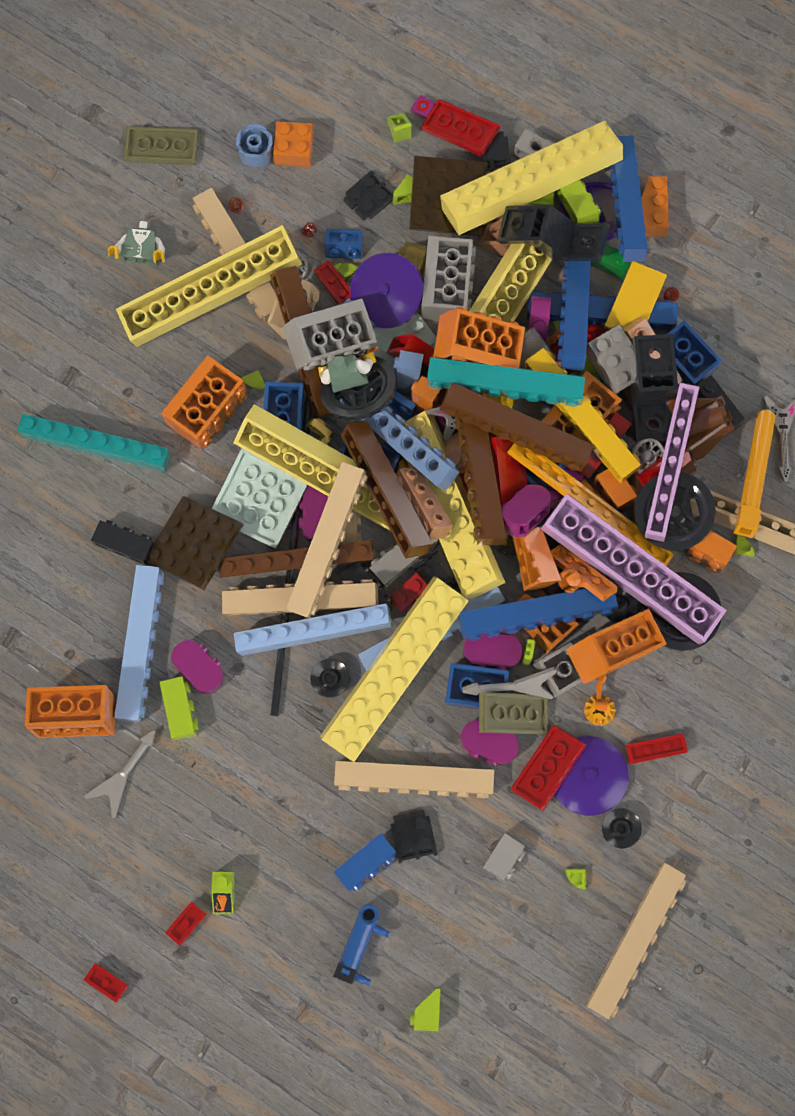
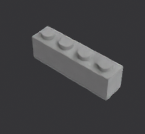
[370,539,440,588]

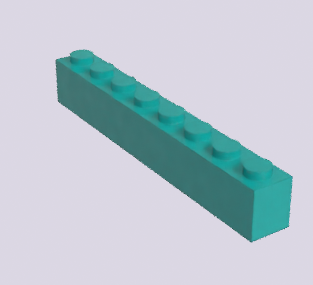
[427,357,585,407]
[17,414,171,472]

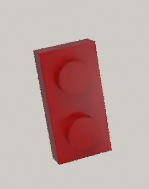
[389,572,428,613]
[165,901,207,946]
[83,963,129,1003]

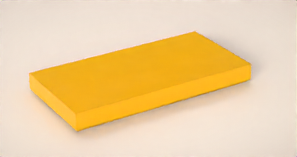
[604,261,667,330]

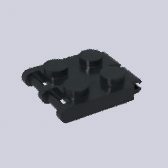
[472,131,510,173]
[343,170,394,221]
[409,544,458,588]
[391,810,438,864]

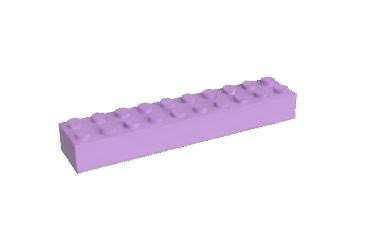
[541,494,727,644]

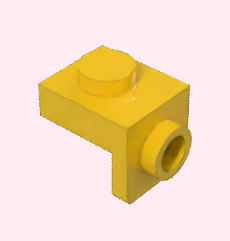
[306,418,332,445]

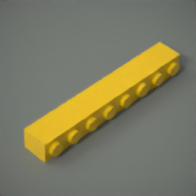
[524,348,641,484]

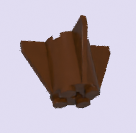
[666,395,734,461]

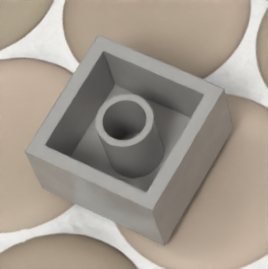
[533,642,582,698]

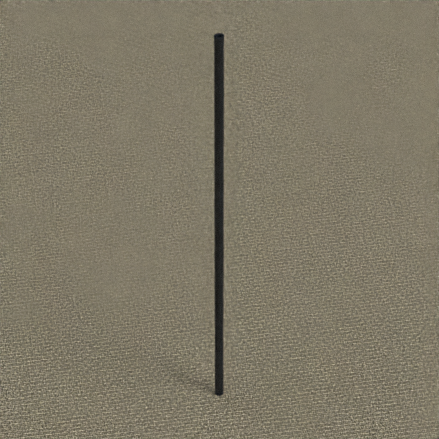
[270,395,312,717]

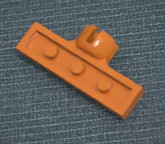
[550,544,618,601]

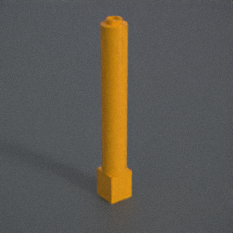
[734,409,776,538]

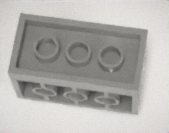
[422,236,476,321]
[282,299,377,371]

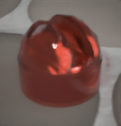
[228,197,244,213]
[301,221,317,237]
[663,287,680,302]

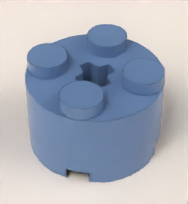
[236,124,274,167]

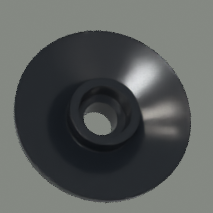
[605,585,639,623]
[310,659,349,698]
[602,808,642,849]

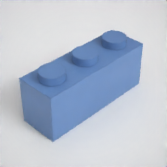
[393,350,423,396]

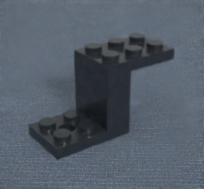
[497,205,610,262]
[631,334,678,444]

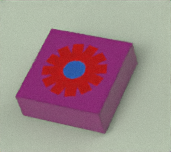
[411,94,435,119]

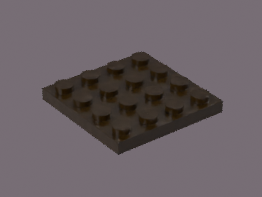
[409,156,487,236]
[146,496,243,591]

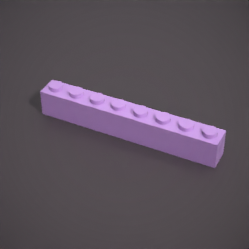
[645,383,699,542]

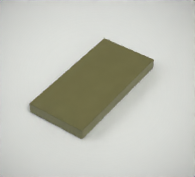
[124,126,199,165]
[479,692,548,735]

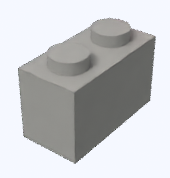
[483,833,526,881]

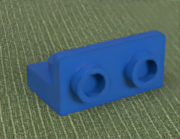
[325,229,363,259]
[388,391,416,422]

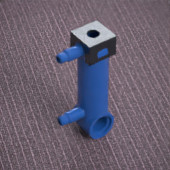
[333,905,390,985]

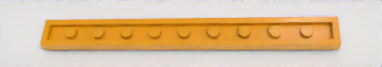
[507,443,674,566]

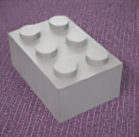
[586,324,637,394]

